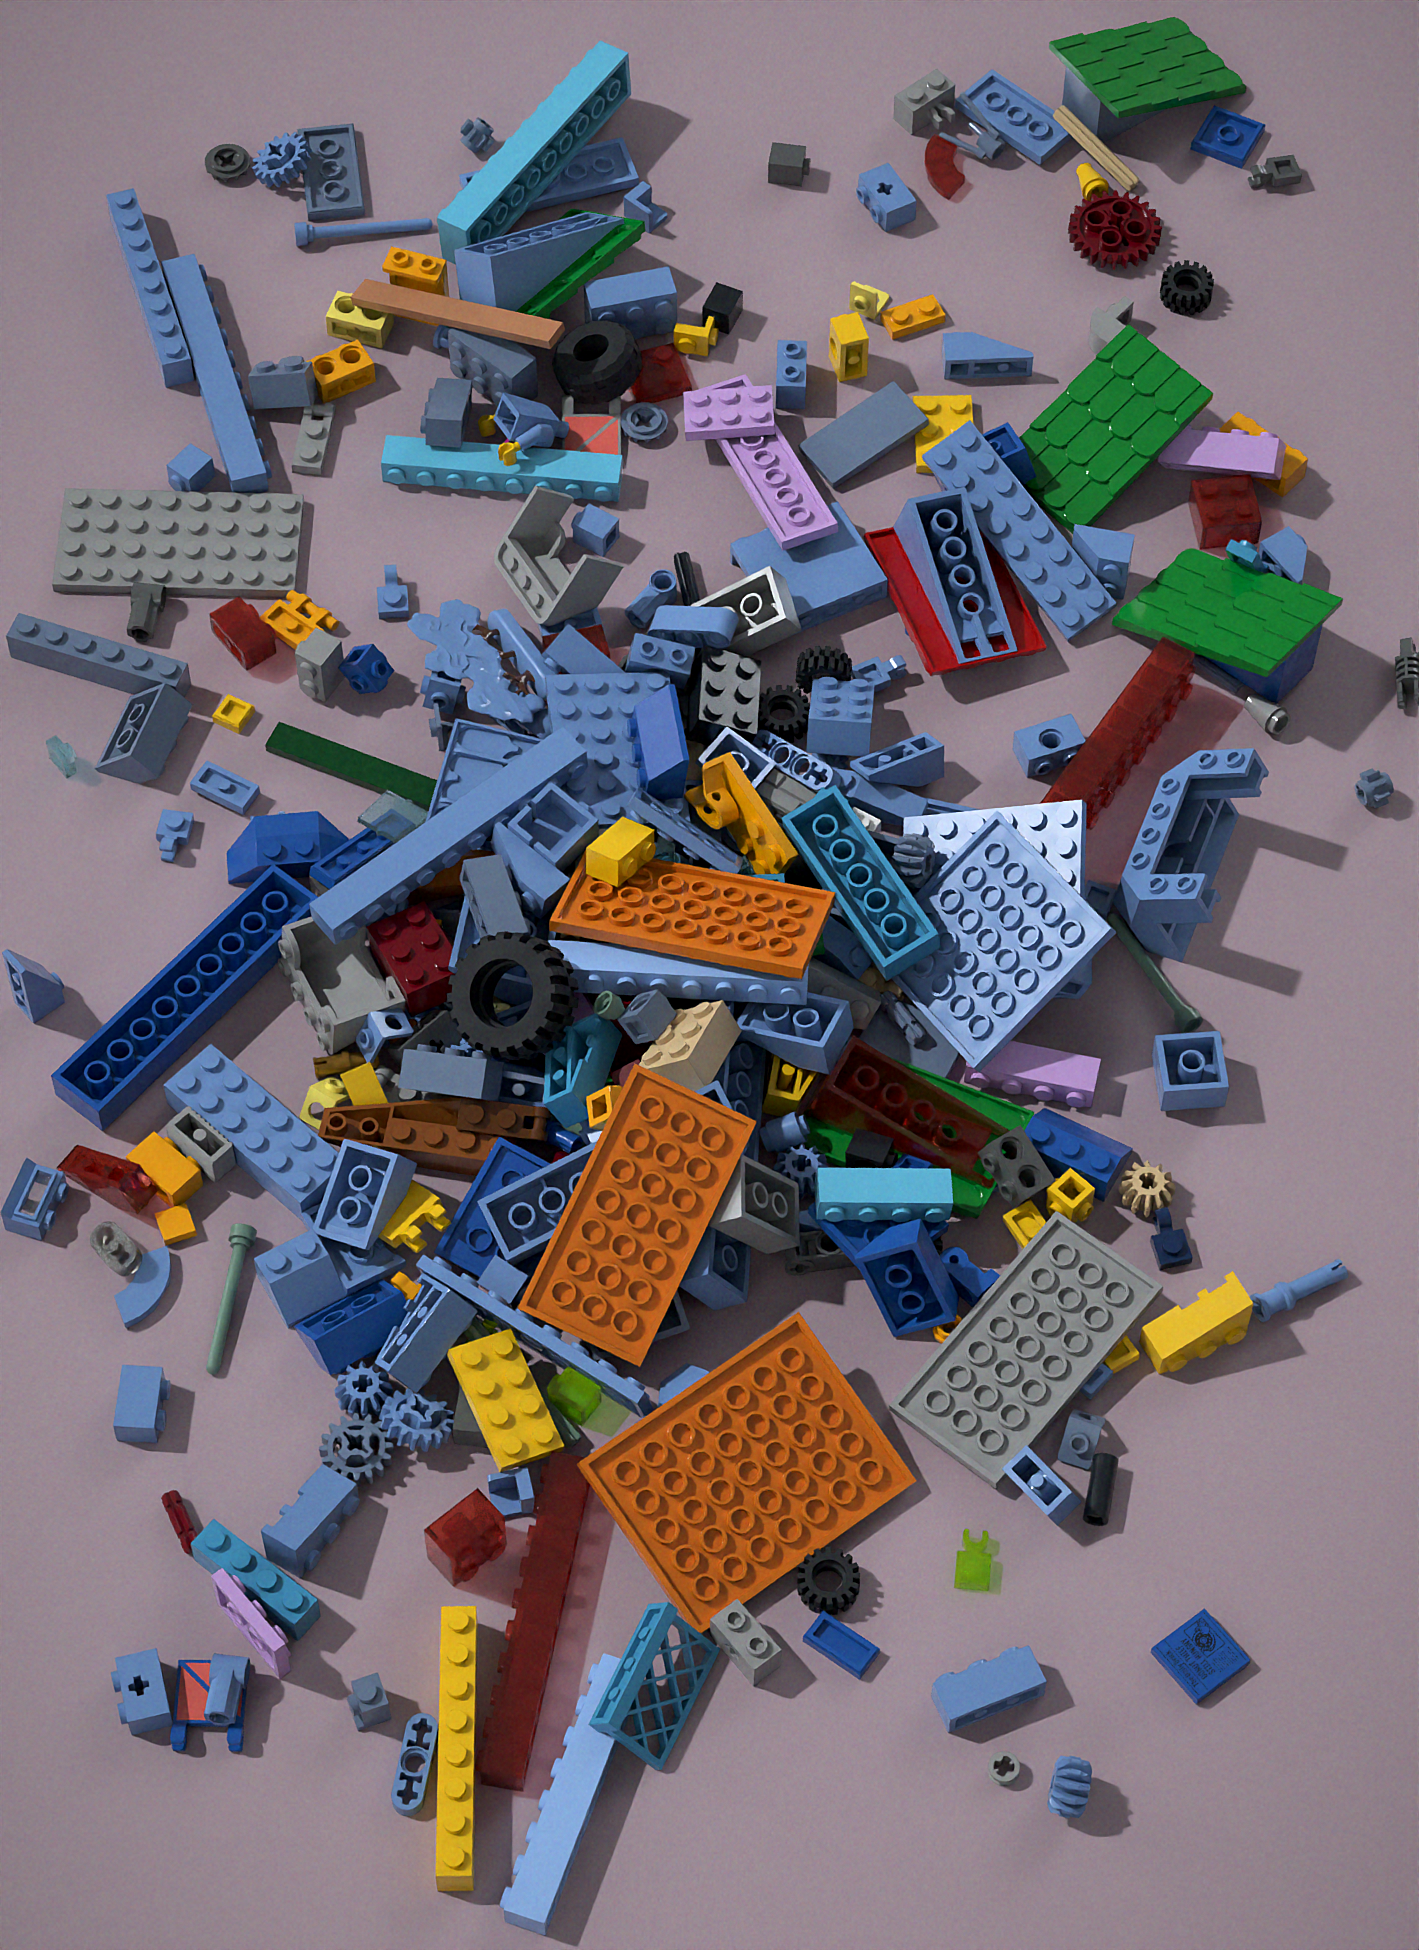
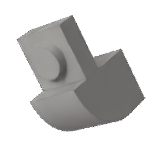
[1089,296,1134,355]

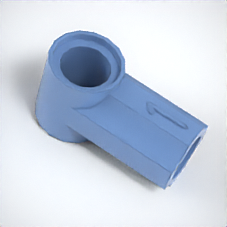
[625,569,677,629]
[204,1653,250,1726]

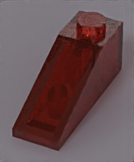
[57,1145,158,1214]

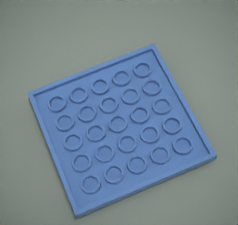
[892,810,1117,1072]

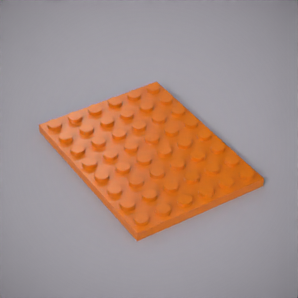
[576,1312,917,1633]

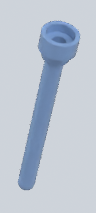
[294,218,433,246]

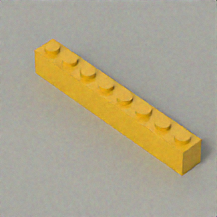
[435,1606,478,1891]

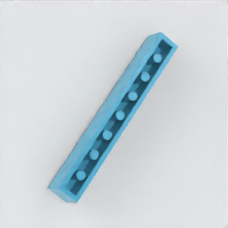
[381,435,623,502]

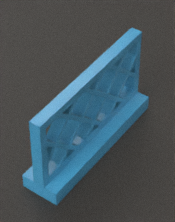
[588,1602,720,1770]

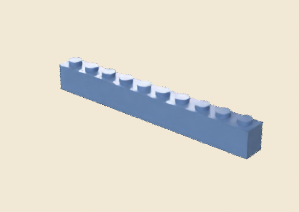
[161,254,272,493]
[309,726,588,945]

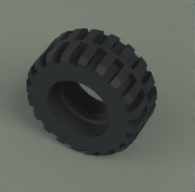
[447,931,579,1060]

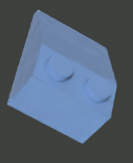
[737,992,854,1074]
[312,1139,417,1251]

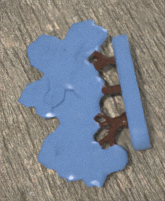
[407,599,556,723]

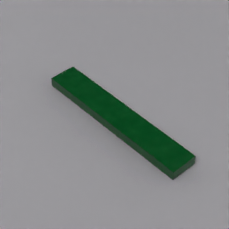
[265,722,437,811]

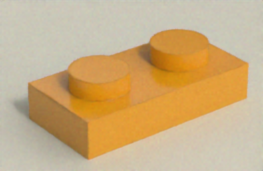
[880,294,945,340]

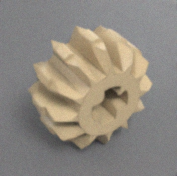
[1119,1160,1176,1218]

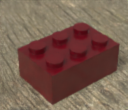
[366,901,456,1017]

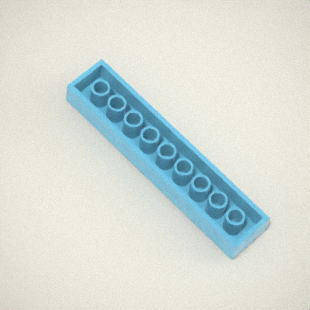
[437,41,631,264]

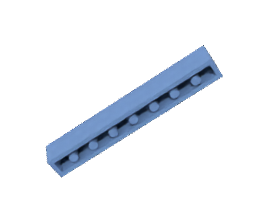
[106,188,194,388]

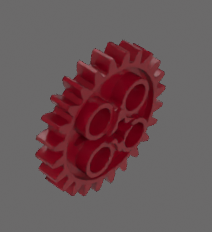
[1068,190,1162,270]

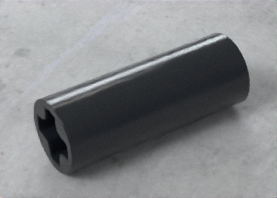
[1083,1453,1119,1526]

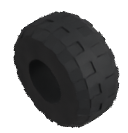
[552,320,643,405]

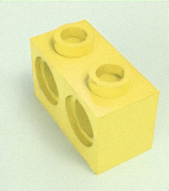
[325,291,394,349]

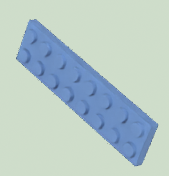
[922,420,1117,642]
[416,1254,654,1418]

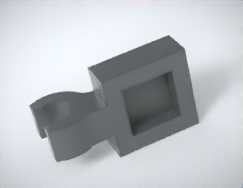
[1248,154,1302,188]

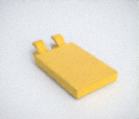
[378,1180,451,1253]

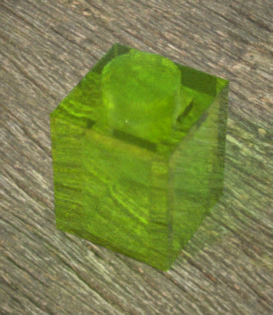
[547,1366,602,1427]

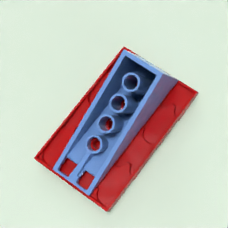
[863,487,1047,676]

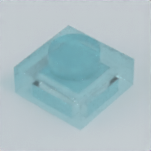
[46,735,77,779]

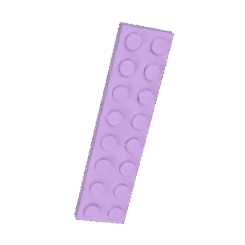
[695,374,838,551]

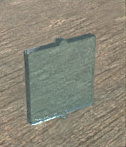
[357,790,428,843]

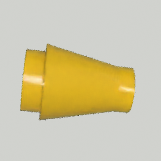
[1076,163,1109,202]

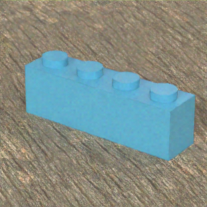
[814,1168,953,1223]

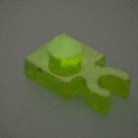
[954,1529,992,1591]

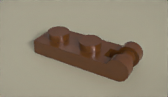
[456,1096,552,1143]

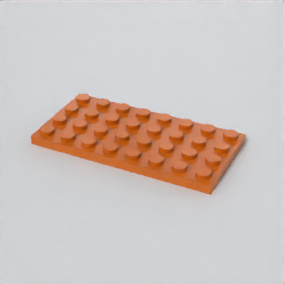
[549,846,835,979]
[518,1063,757,1367]

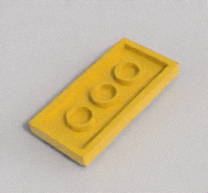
[447,1328,564,1472]

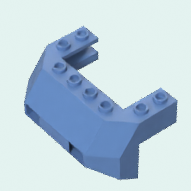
[1113,748,1269,963]

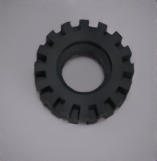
[1160,260,1214,315]
[795,646,852,694]
[757,685,810,743]
[797,1547,860,1615]

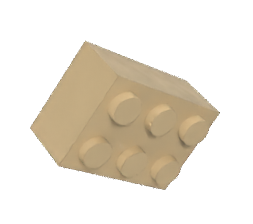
[639,1000,742,1092]

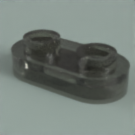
[90,1221,143,1277]

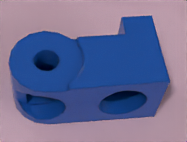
[940,1247,1000,1308]

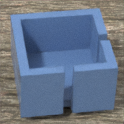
[508,781,599,873]

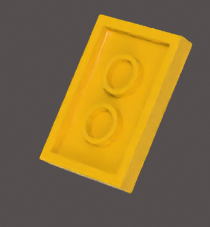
[912,395,973,473]

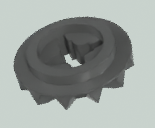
[205,144,251,183]

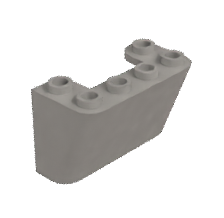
[278,916,406,1055]

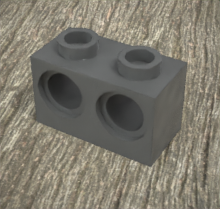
[978,1125,1056,1208]

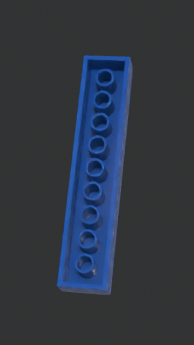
[51,864,318,1131]

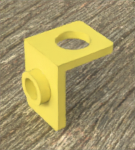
[849,281,889,320]
[299,1077,350,1130]

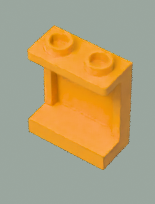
[382,246,449,326]

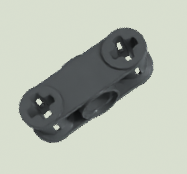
[784,1230,855,1276]

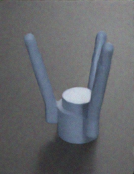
[939,92,1006,161]

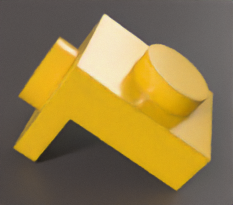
[674,316,719,357]

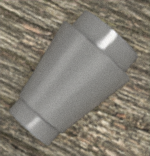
[1244,694,1290,735]

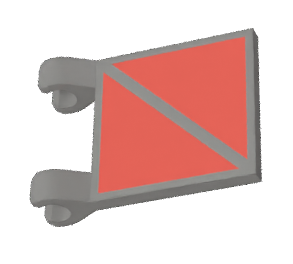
[562,395,621,455]

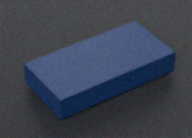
[803,1611,880,1680]

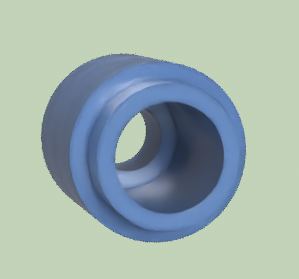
[759,1111,811,1153]

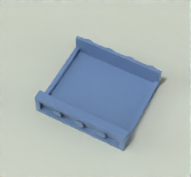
[730,501,888,639]

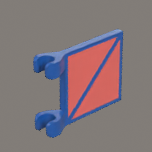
[170,1660,247,1752]

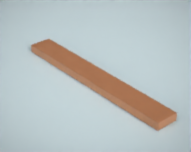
[350,279,565,349]

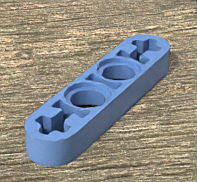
[751,730,841,793]

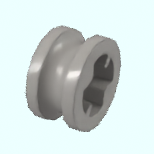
[988,1751,1020,1786]

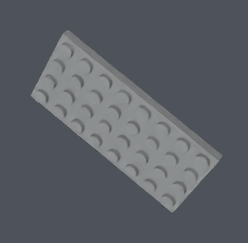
[52,488,304,597]
[889,1211,1163,1489]

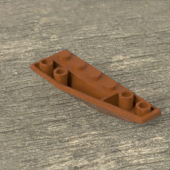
[318,1097,521,1176]

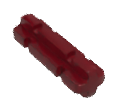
[161,1490,198,1554]

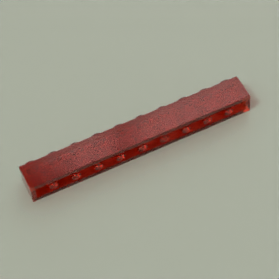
[475,1452,590,1792]

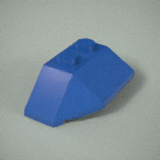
[226,811,349,884]

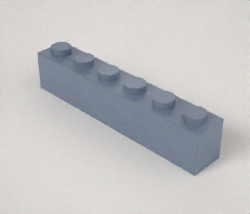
[6,613,191,698]

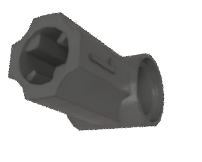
[127,582,166,642]

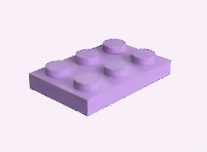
[683,385,775,441]
[211,1568,291,1679]

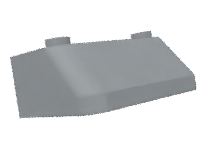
[494,486,623,626]

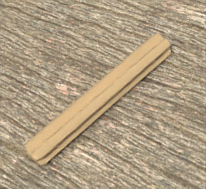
[1053,105,1139,191]

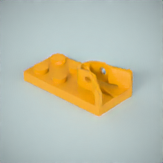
[684,752,798,875]

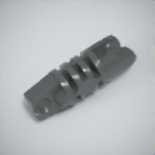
[1395,637,1419,709]

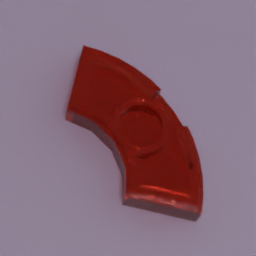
[924,134,965,200]

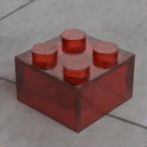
[1188,474,1262,550]
[424,1488,507,1587]

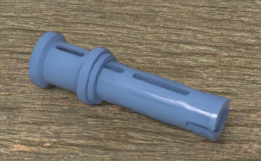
[1250,1259,1348,1322]

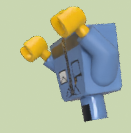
[478,392,569,466]

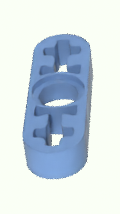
[391,1713,439,1816]

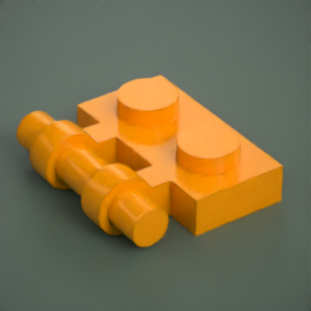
[259,590,339,650]

